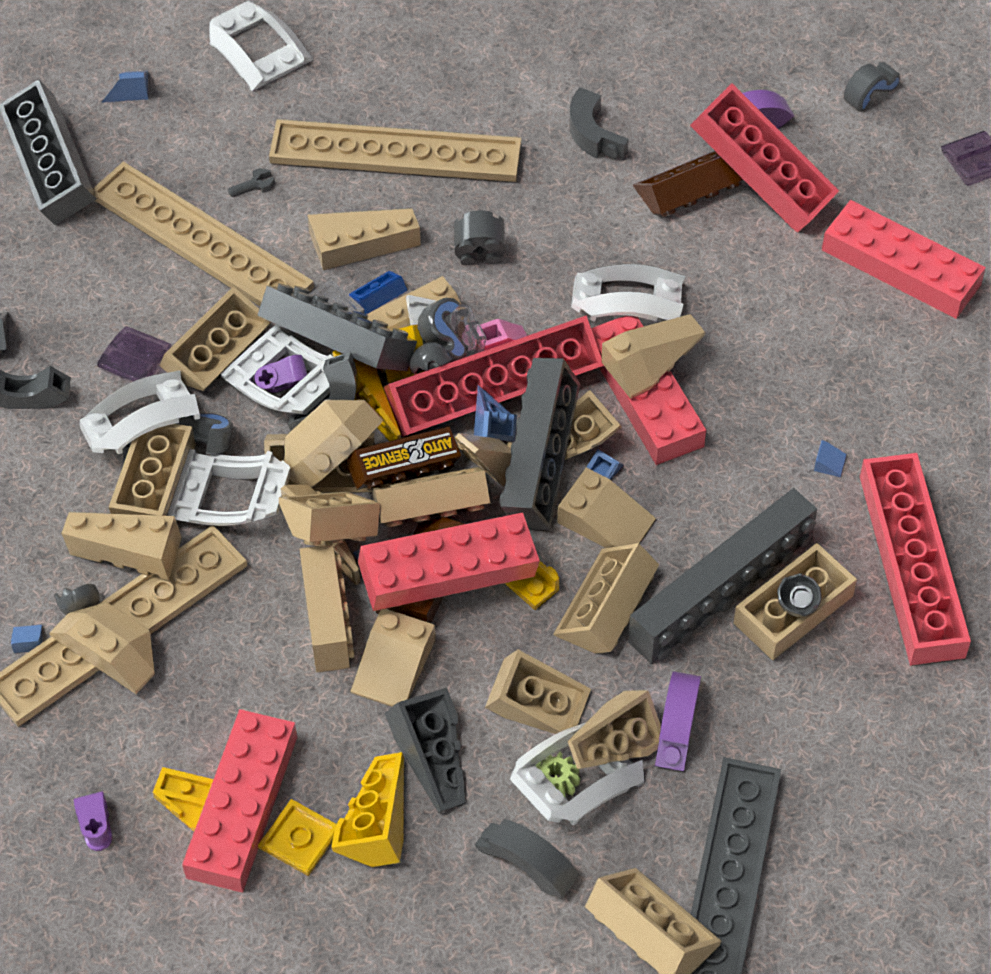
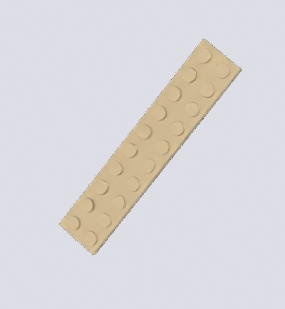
[269,119,521,182]
[93,161,314,306]
[0,525,247,727]

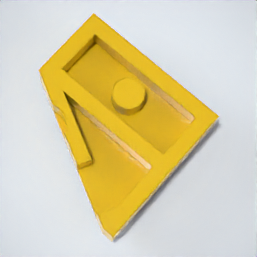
[153,767,214,832]

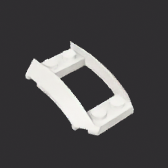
[210,1,313,92]
[571,264,685,321]
[221,324,334,415]
[80,370,200,454]
[167,449,290,526]
[510,723,644,825]

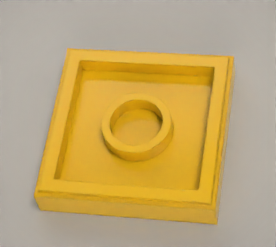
[258,799,336,876]

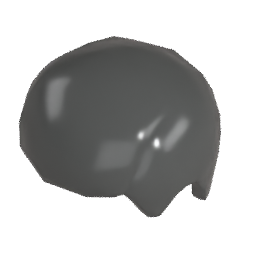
[409,342,453,375]
[777,573,822,617]
[54,584,100,615]

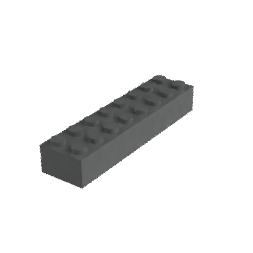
[628,488,817,664]

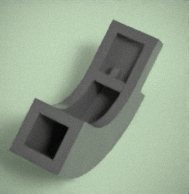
[570,87,629,160]
[288,352,358,430]
[0,366,71,409]
[475,819,580,898]

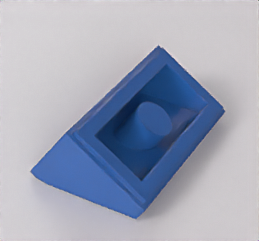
[348,271,407,314]

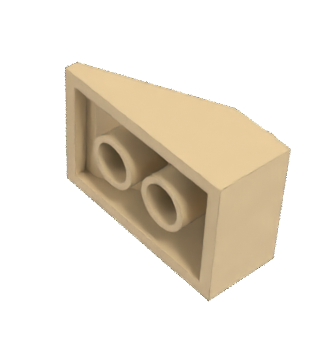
[557,468,656,548]
[351,609,435,707]
[485,649,591,734]

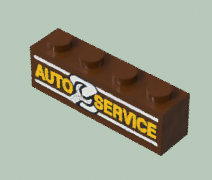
[346,427,461,491]

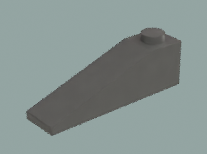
[384,688,465,813]

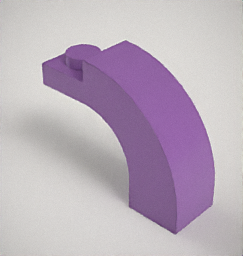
[743,90,794,129]
[655,671,701,771]

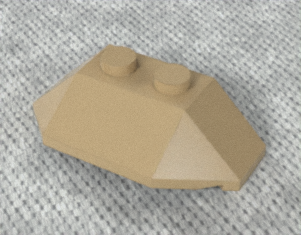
[285,400,383,487]
[50,602,155,694]

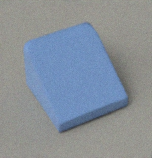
[814,440,847,477]
[586,449,624,480]
[11,625,42,653]

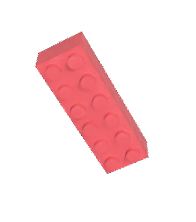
[690,83,839,232]
[822,200,986,319]
[591,315,706,465]
[358,513,540,611]
[182,709,297,893]

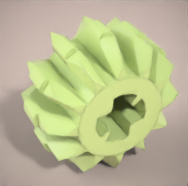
[536,751,580,797]

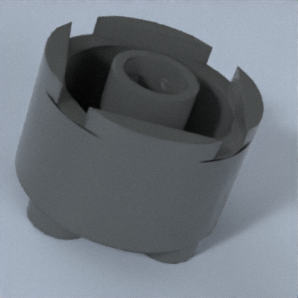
[454,210,506,265]

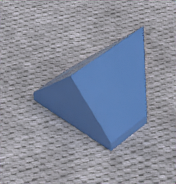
[101,71,148,103]
[474,385,517,442]

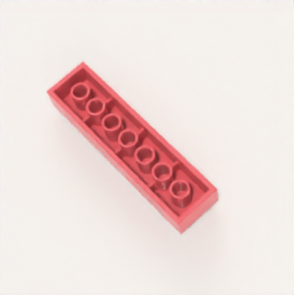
[384,316,604,437]
[860,453,971,666]

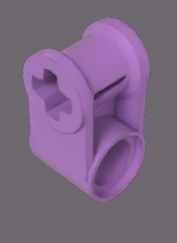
[255,355,308,393]
[74,791,112,851]

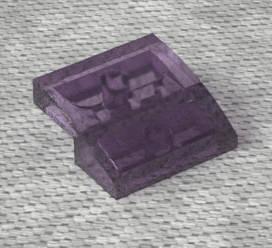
[941,131,991,186]
[97,326,171,381]

